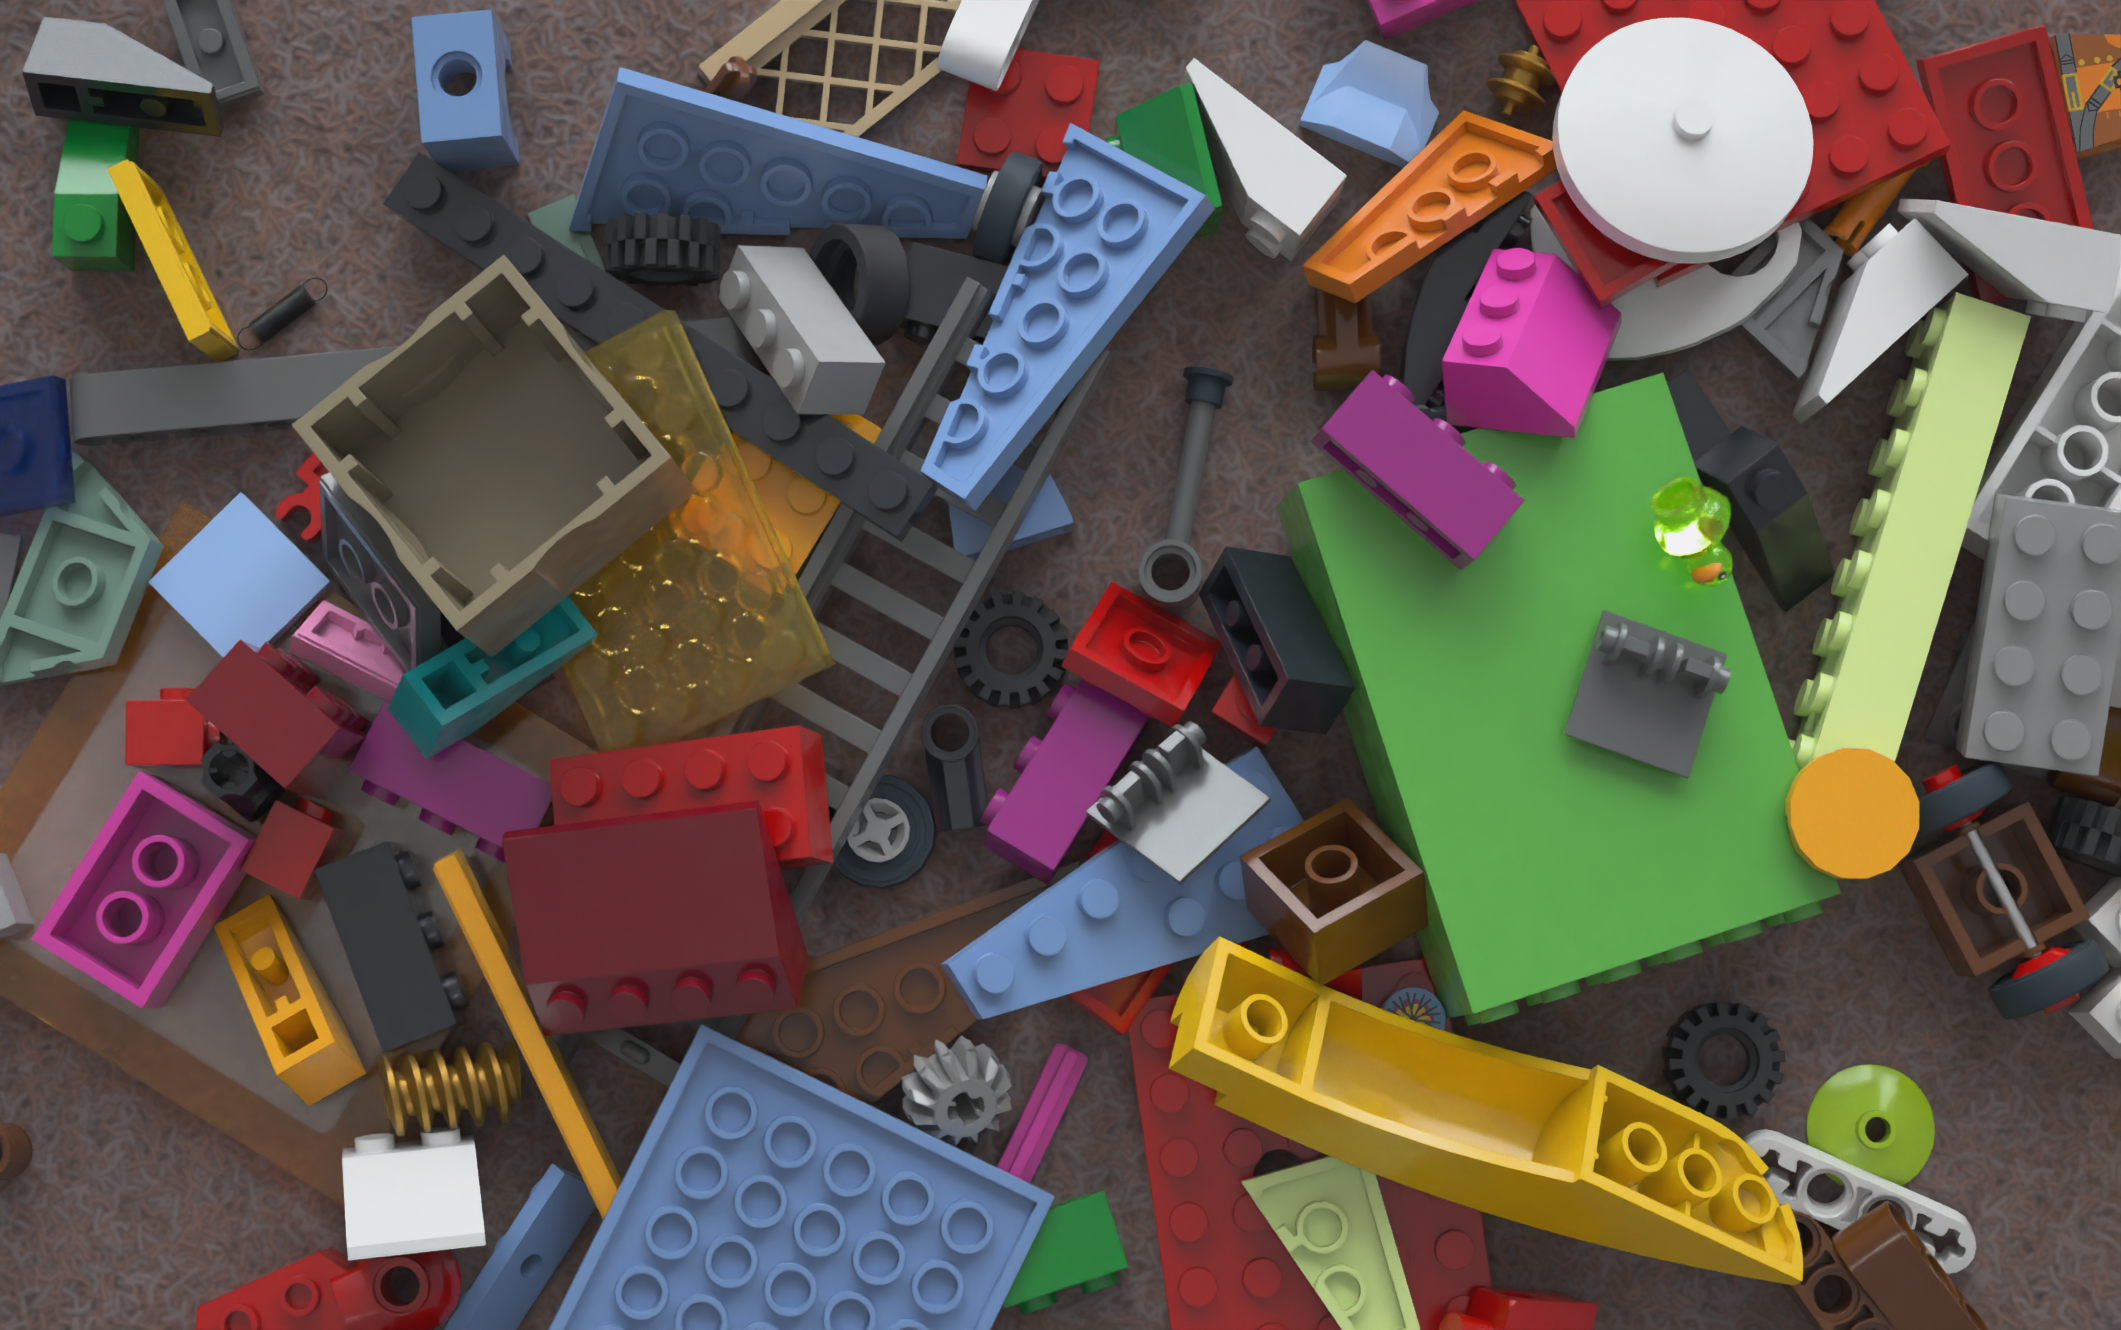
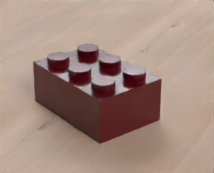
[186,639,370,800]

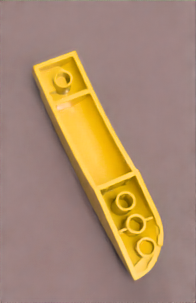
[1169,936,1803,1286]

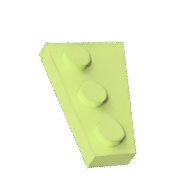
[1240,1155,1420,1330]

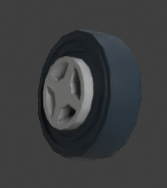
[972,151,1043,265]
[828,775,936,889]

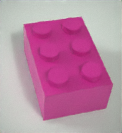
[31,771,257,1009]

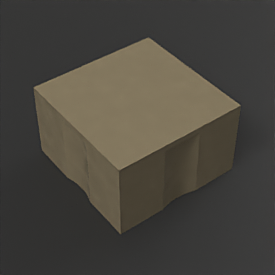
[292,255,697,657]

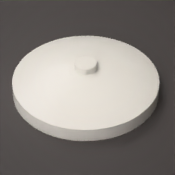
[1552,18,1813,263]

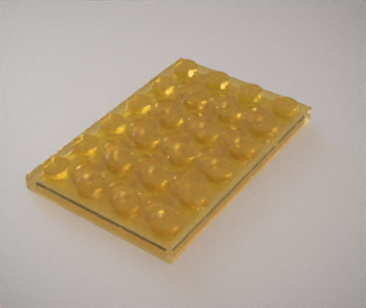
[562,310,836,752]

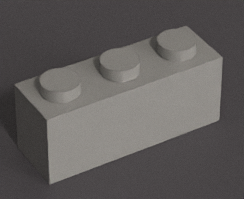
[718,245,885,415]

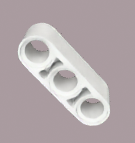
[937,0,1039,91]

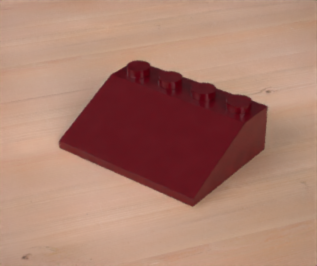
[502,800,809,1036]

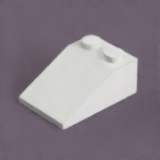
[1184,58,1347,261]
[1898,199,2121,323]
[1792,218,1968,424]
[342,1126,486,1261]

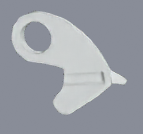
[1530,205,1802,361]

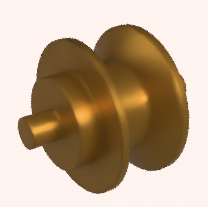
[1486,45,1556,118]

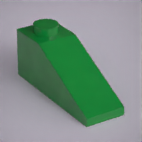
[52,120,139,272]

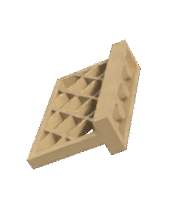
[698,0,962,137]

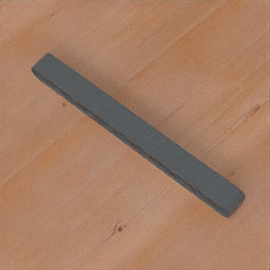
[69,317,763,446]

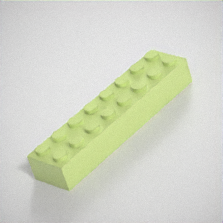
[1789,293,2031,771]

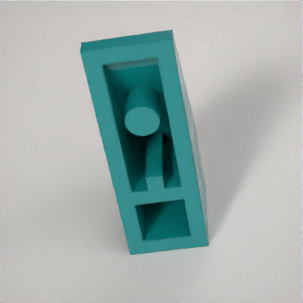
[388,596,598,760]

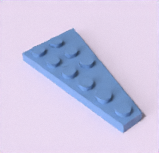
[568,67,987,239]
[921,123,1215,511]
[941,746,1304,1019]

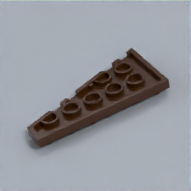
[735,861,1081,1105]

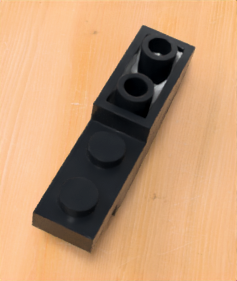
[1399,190,1533,408]

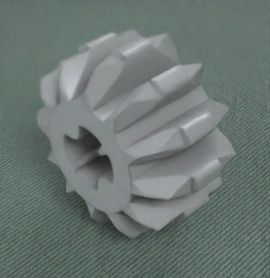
[901,1035,1012,1147]

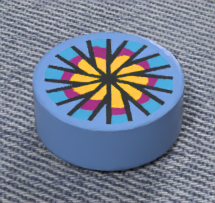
[1381,987,1446,1031]

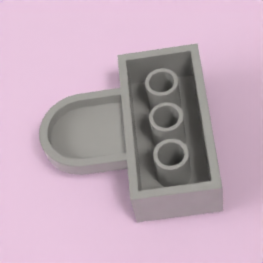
[1956,493,2121,776]

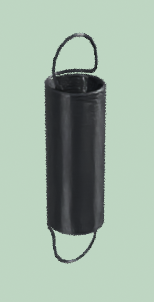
[237,277,328,351]

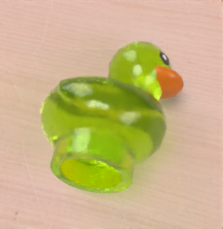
[1651,476,1733,587]

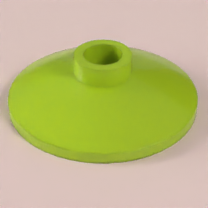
[1806,1064,1935,1187]

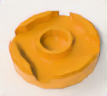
[1785,748,1919,879]

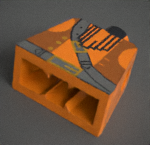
[2049,34,2121,161]

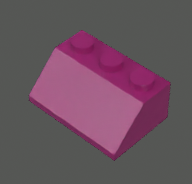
[1442,248,1622,438]

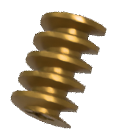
[380,1039,521,1136]

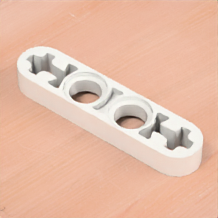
[1742,1129,1977,1274]

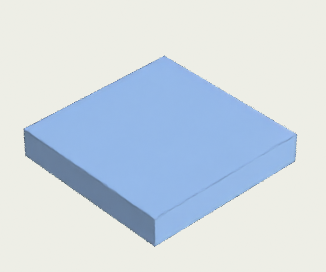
[149,492,334,658]

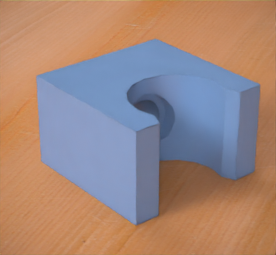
[411,9,520,171]

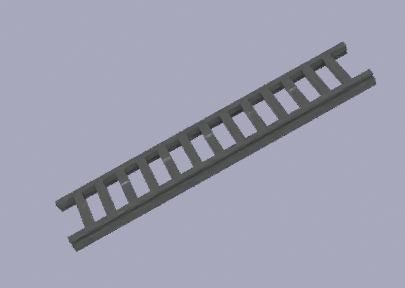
[528,277,1115,1087]

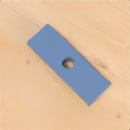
[444,1163,597,1330]

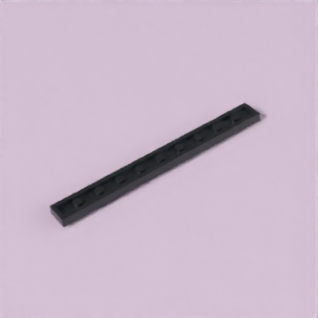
[383,152,938,542]

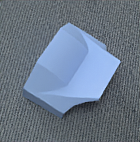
[1299,40,1439,168]

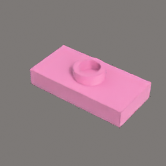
[289,600,406,703]

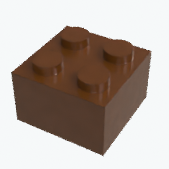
[1240,797,1428,987]

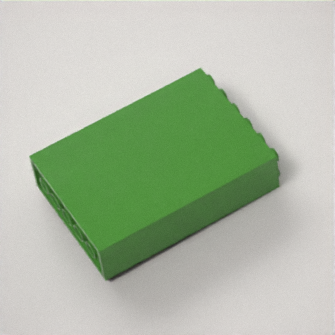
[1276,373,1841,1026]

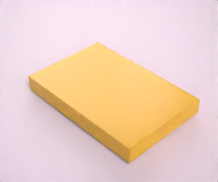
[107,159,239,362]

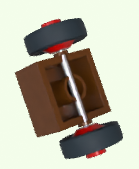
[1897,761,2109,1020]

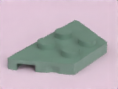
[0,451,164,686]

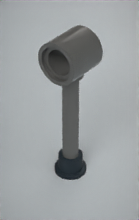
[1138,367,1234,613]

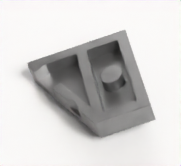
[1730,218,1844,384]

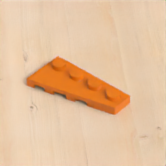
[1302,110,1557,303]

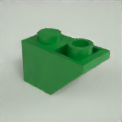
[1003,1189,1129,1314]

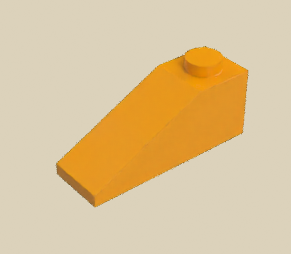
[214,894,366,1106]

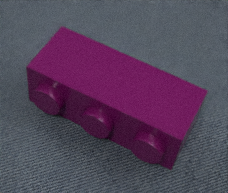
[1310,370,1525,570]
[980,679,1150,886]
[349,701,554,864]

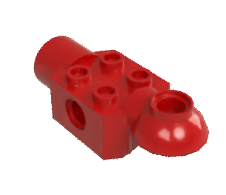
[195,1247,462,1330]

